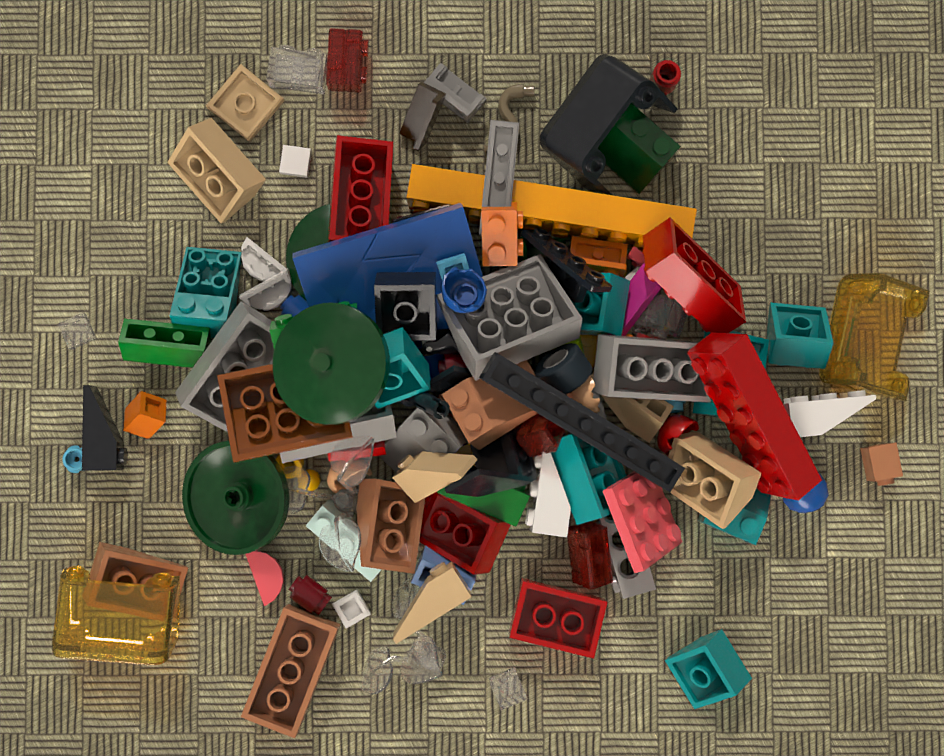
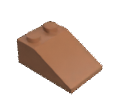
[442,360,538,450]
[356,479,425,574]
[83,542,188,622]

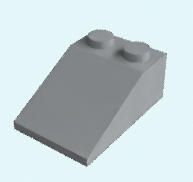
[379,408,467,473]

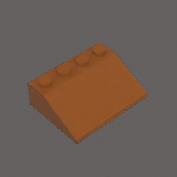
[217,364,353,463]

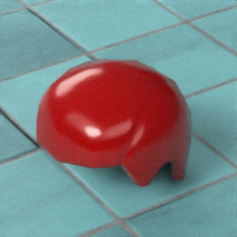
[657,414,699,455]

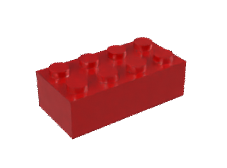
[328,135,393,242]
[642,217,746,333]

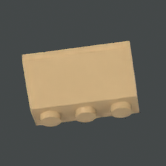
[167,118,266,224]
[668,431,762,529]

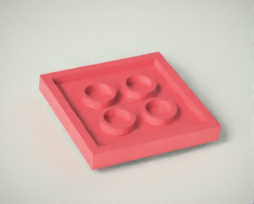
[603,471,683,573]

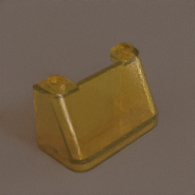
[819,273,930,401]
[52,566,180,665]

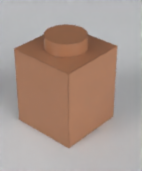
[860,442,903,486]

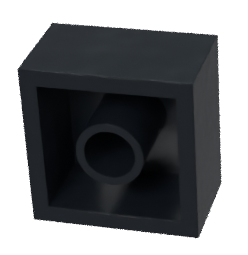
[374,272,437,341]

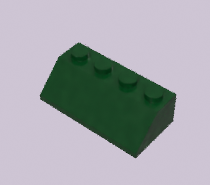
[598,103,681,195]

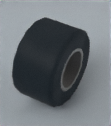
[534,343,592,395]

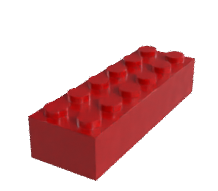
[687,333,822,501]

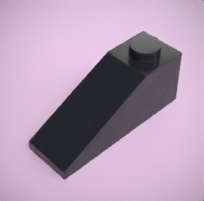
[82,385,128,471]

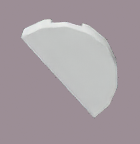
[241,237,287,282]
[239,268,291,311]

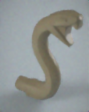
[483,84,535,154]

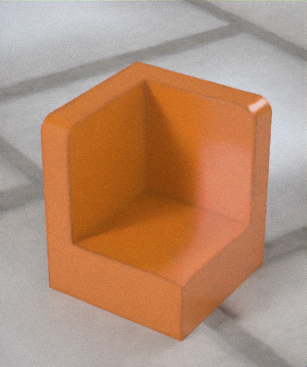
[123,391,167,439]

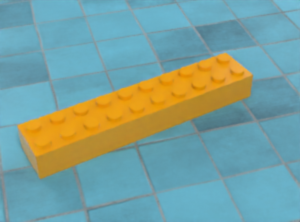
[406,164,697,250]

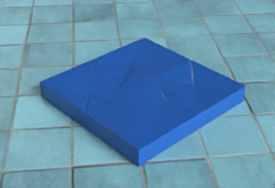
[292,203,483,392]

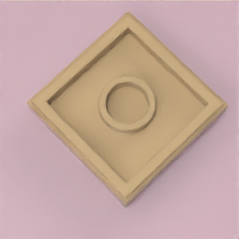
[206,64,285,143]

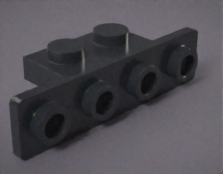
[521,227,613,303]

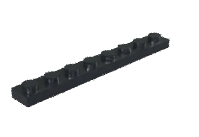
[479,352,685,492]

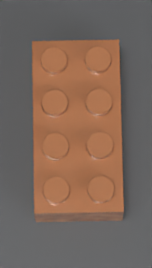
[241,604,341,738]

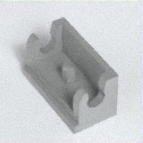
[424,63,487,123]

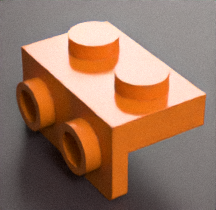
[481,202,523,266]
[569,236,628,278]

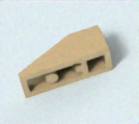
[591,372,674,443]
[392,451,477,503]
[393,562,472,644]

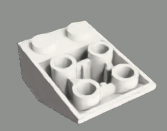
[783,390,876,437]
[525,446,571,537]

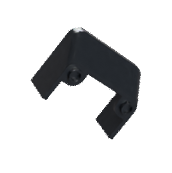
[540,54,678,195]
[427,365,537,497]

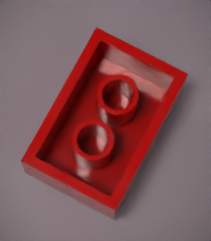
[508,578,607,659]

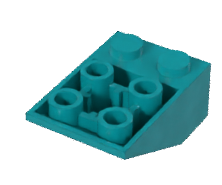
[169,247,242,338]

